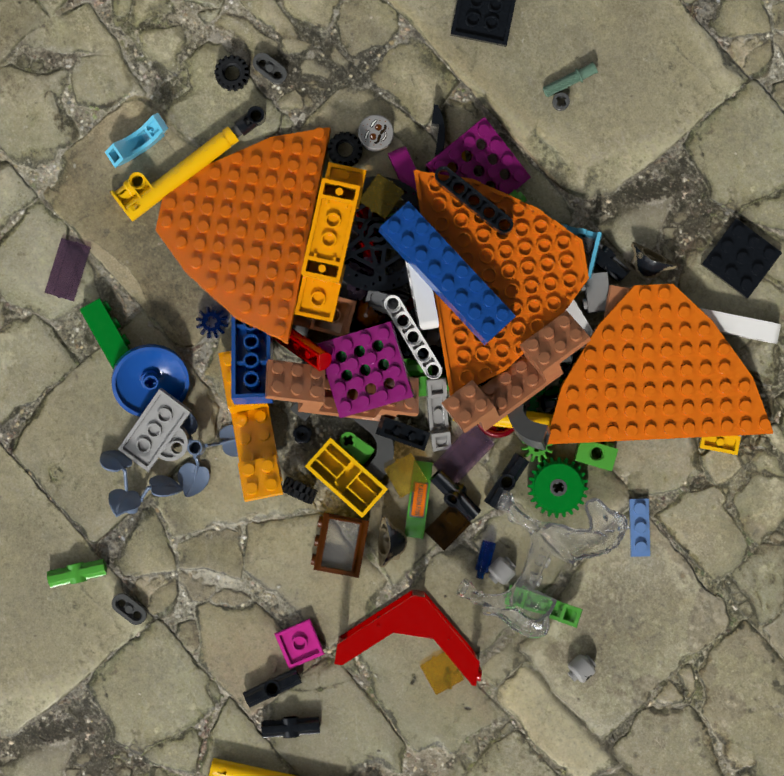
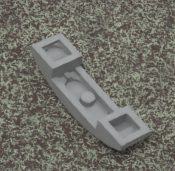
[426,377,452,452]

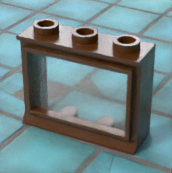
[311,512,370,578]

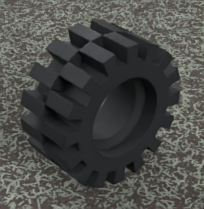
[214,55,250,92]
[328,131,363,167]
[282,476,318,505]

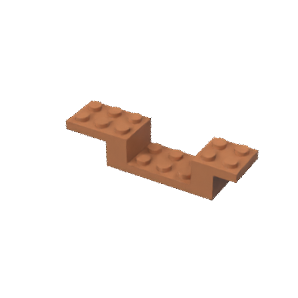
[441,310,591,433]
[265,359,419,421]

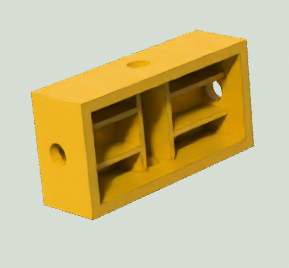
[305,437,388,518]

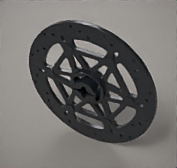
[343,176,420,292]

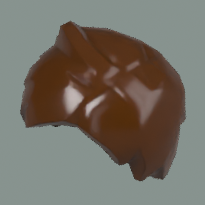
[355,299,388,328]

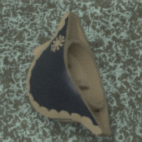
[630,242,678,279]
[378,517,407,568]

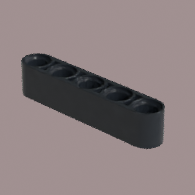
[435,166,513,235]

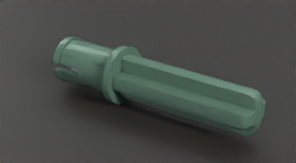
[543,62,598,97]

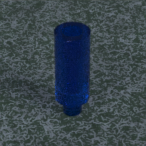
[475,540,496,579]

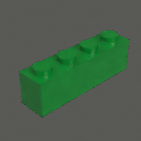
[79,298,131,369]

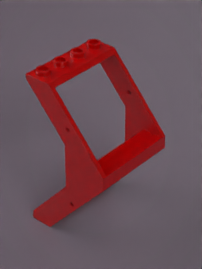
[334,589,482,686]

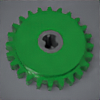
[527,457,589,518]

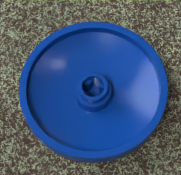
[111,344,189,417]

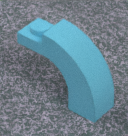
[105,113,169,168]

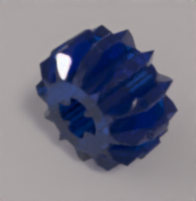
[196,306,228,339]

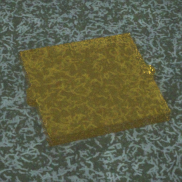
[360,174,404,219]
[384,453,428,498]
[420,652,464,695]

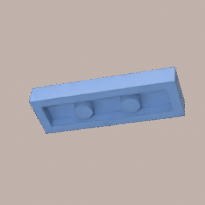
[629,498,650,557]

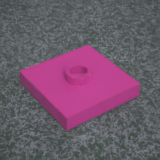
[274,618,325,669]

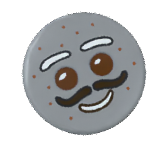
[358,115,393,152]

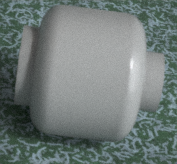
[488,556,516,585]
[568,654,596,683]

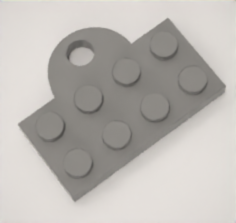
[118,388,192,472]

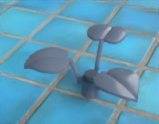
[176,413,238,497]
[99,450,183,517]

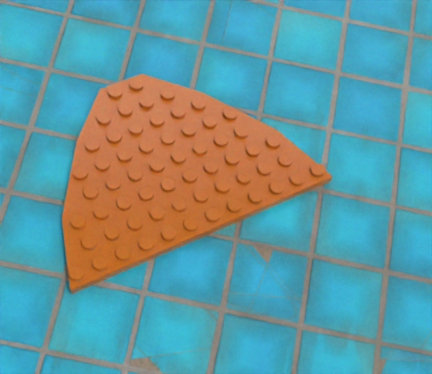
[155,127,331,344]
[413,170,589,396]
[547,284,773,444]

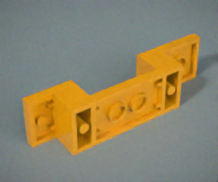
[295,162,367,323]
[218,351,283,502]

